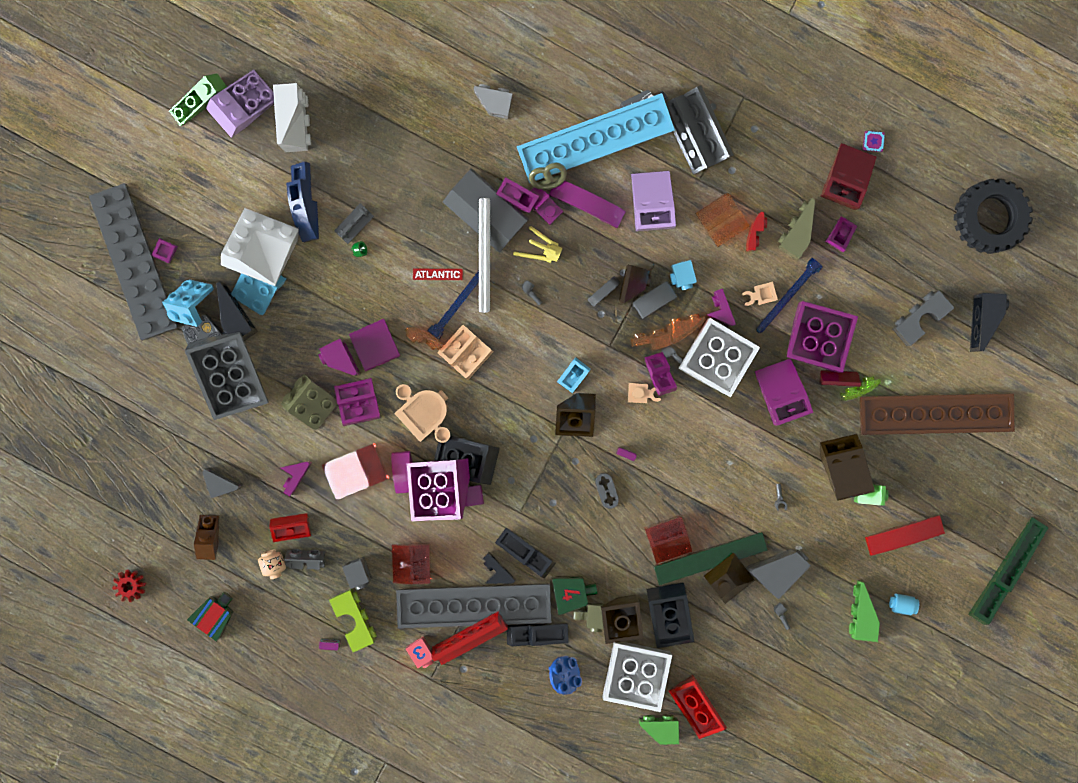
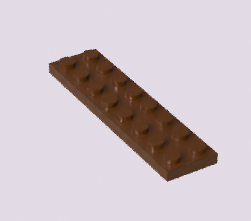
[860,394,1015,435]

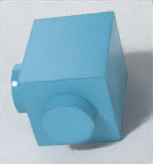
[670,260,697,290]

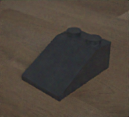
[216,281,258,341]
[970,293,1009,352]
[434,435,500,485]
[646,582,695,648]

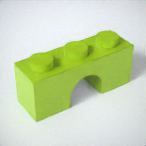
[329,588,377,652]

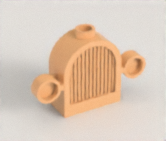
[394,384,450,443]

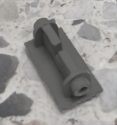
[334,203,374,244]
[284,549,325,570]

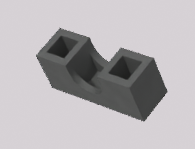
[892,290,954,346]

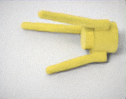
[513,226,562,263]

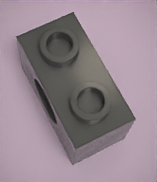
[342,557,372,590]

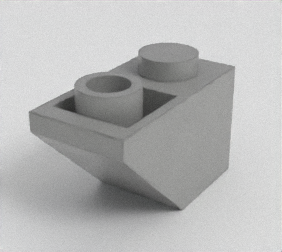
[474,84,512,119]

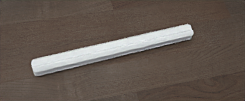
[479,198,490,313]

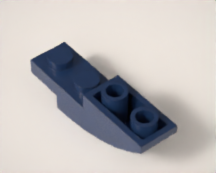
[286,162,319,243]

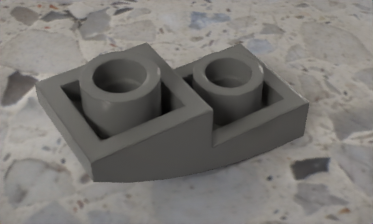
[632,281,677,319]

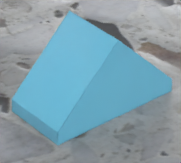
[557,358,591,393]

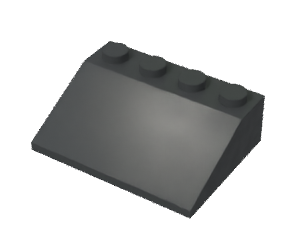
[185,332,269,420]

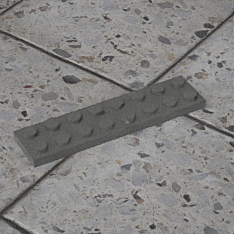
[89,183,178,341]
[396,584,551,629]

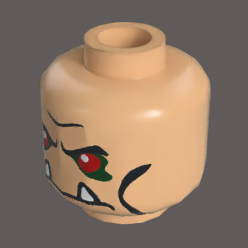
[258,549,286,579]

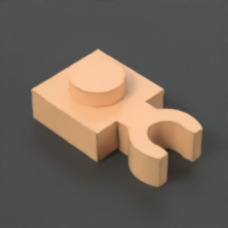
[741,282,778,306]
[628,383,661,403]

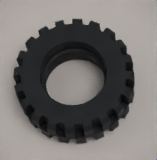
[954,178,1033,254]

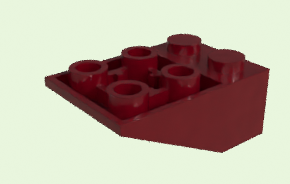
[820,143,877,210]

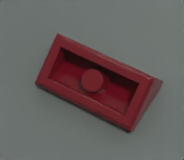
[819,370,861,387]

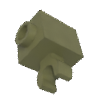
[573,603,604,632]

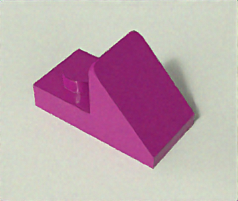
[496,177,539,213]
[530,187,563,225]
[825,216,857,252]
[706,288,736,326]
[281,461,312,497]

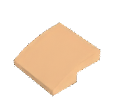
[438,325,493,380]

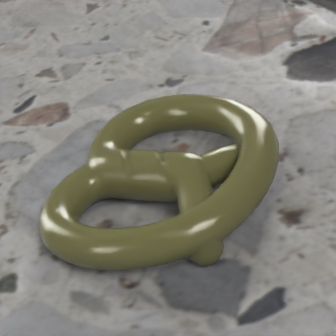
[529,163,567,190]

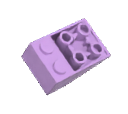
[206,70,274,138]
[631,171,676,231]

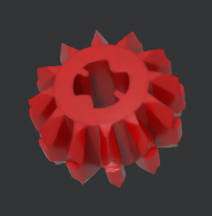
[112,569,146,602]

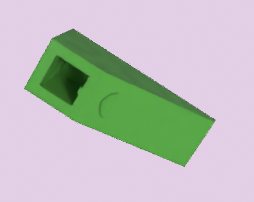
[169,74,227,126]
[849,580,880,642]

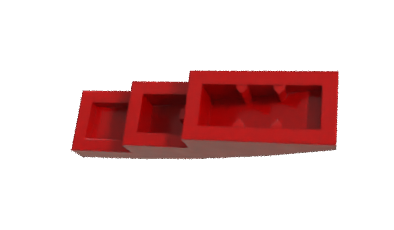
[865,515,945,556]

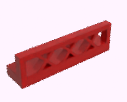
[431,612,508,665]

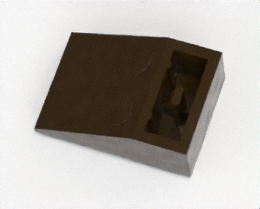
[820,434,875,501]

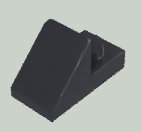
[483,552,516,584]

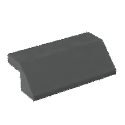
[666,86,734,175]
[443,168,529,253]

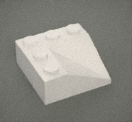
[273,83,311,152]
[221,208,299,286]
[679,318,760,397]
[603,642,672,712]

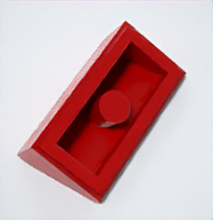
[269,513,311,542]

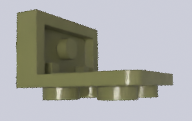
[281,374,337,430]

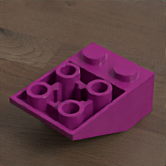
[754,358,814,426]

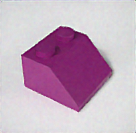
[318,339,361,376]

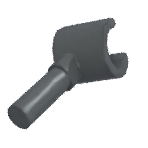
[522,280,542,306]
[661,346,683,364]
[774,484,787,511]
[774,602,790,630]

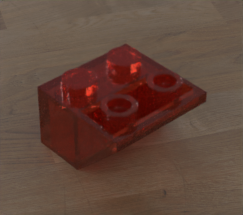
[644,515,692,564]
[392,543,432,584]

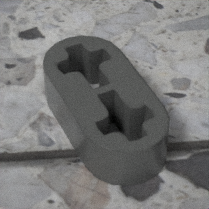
[588,276,620,307]
[595,473,619,509]

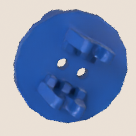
[549,656,582,695]

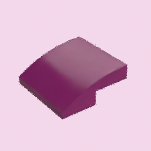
[349,319,400,372]
[334,378,381,426]

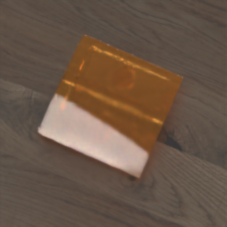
[695,193,750,247]

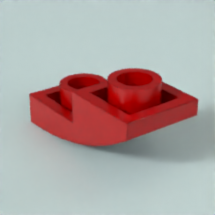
[746,212,767,252]

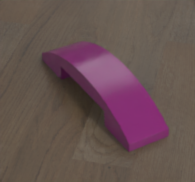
[549,181,626,228]

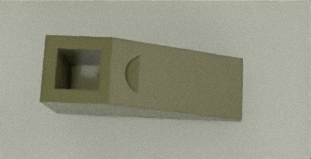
[778,198,815,260]

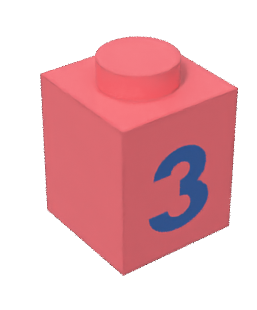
[406,636,433,668]

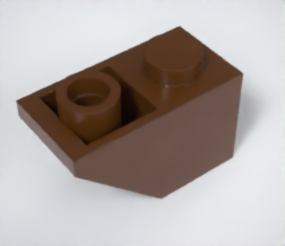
[194,515,219,560]

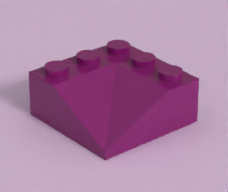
[787,301,858,373]
[407,459,470,521]

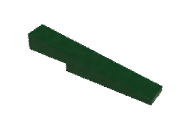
[968,517,1048,625]
[653,532,768,585]

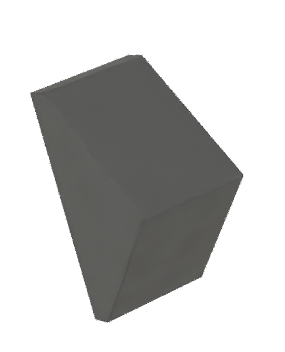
[202,468,242,498]

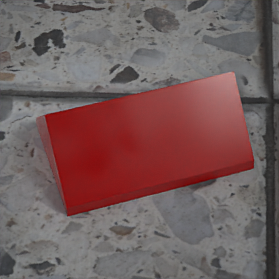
[669,675,727,739]

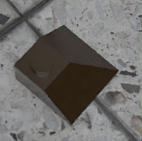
[618,264,652,305]
[555,393,596,437]
[704,553,755,604]
[601,595,643,644]

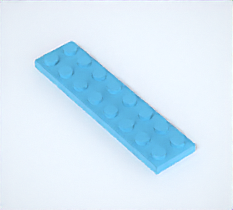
[517,93,675,183]

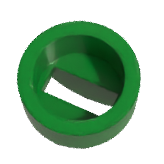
[351,241,368,257]

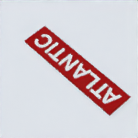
[413,268,463,280]

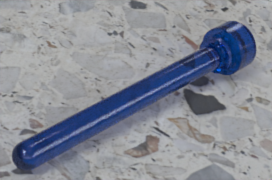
[756,257,823,333]
[427,265,491,340]

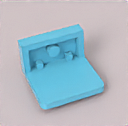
[231,273,286,315]
[162,280,214,327]

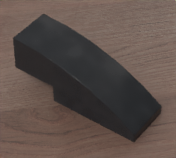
[495,528,556,578]
[506,623,569,647]

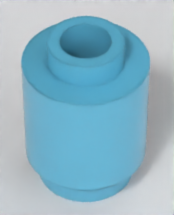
[889,593,919,616]

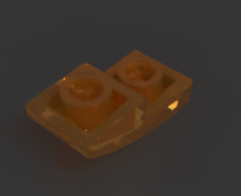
[405,327,444,351]

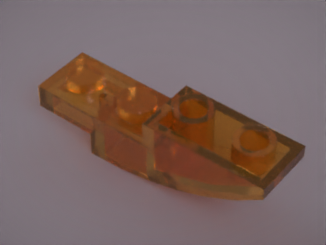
[630,314,706,351]

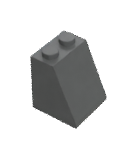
[746,549,811,599]

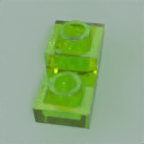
[840,376,881,401]

